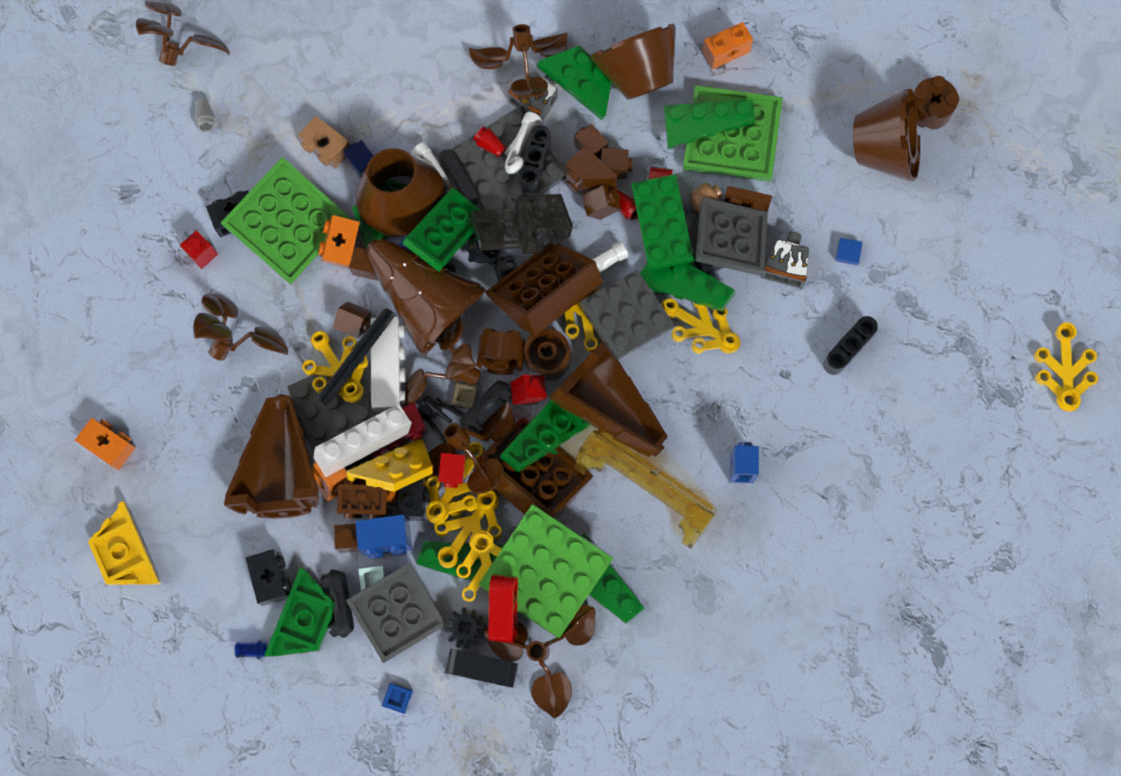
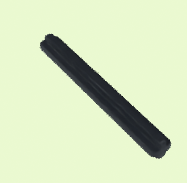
[317,308,395,406]

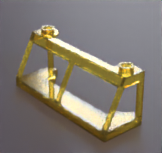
[574,430,718,549]

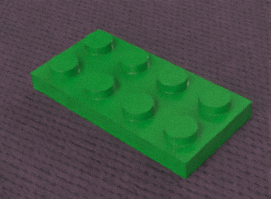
[631,174,694,271]
[402,188,488,272]

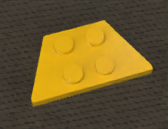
[346,438,433,492]
[88,501,161,585]

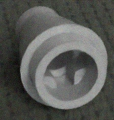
[195,98,217,132]

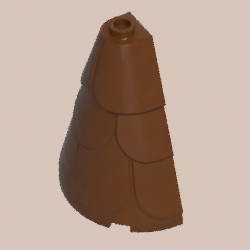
[367,239,487,357]
[549,341,668,457]
[224,394,319,519]

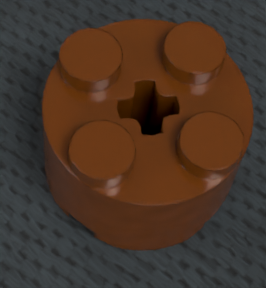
[914,76,960,129]
[476,328,525,375]
[524,328,571,381]

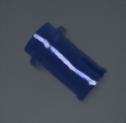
[235,640,267,660]

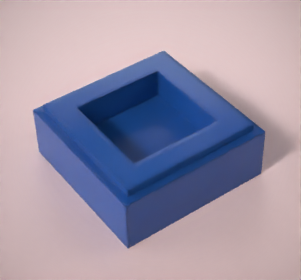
[835,238,862,265]
[382,683,413,714]

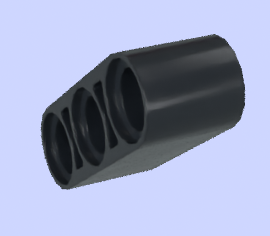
[519,125,551,193]
[823,316,878,375]
[444,649,518,688]

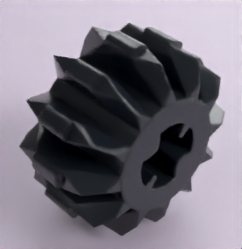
[445,607,487,649]

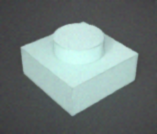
[359,565,384,591]

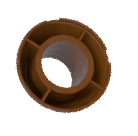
[591,24,676,100]
[853,89,921,181]
[356,148,445,237]

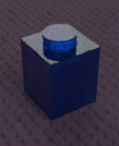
[343,140,374,178]

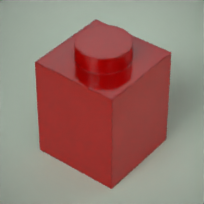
[179,230,218,269]
[510,374,547,405]
[438,453,467,488]

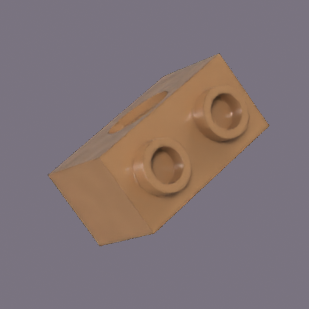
[298,116,352,169]

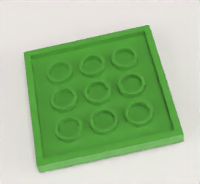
[683,85,783,182]
[221,157,351,285]
[478,503,613,638]

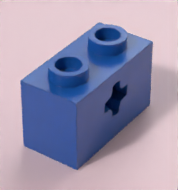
[730,442,759,483]

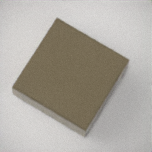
[451,382,479,410]

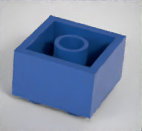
[355,515,413,559]

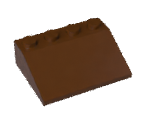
[485,240,603,336]
[473,417,593,519]

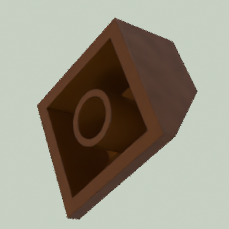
[566,146,617,196]

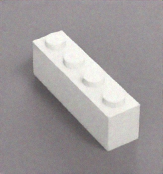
[370,317,406,413]
[313,404,411,477]

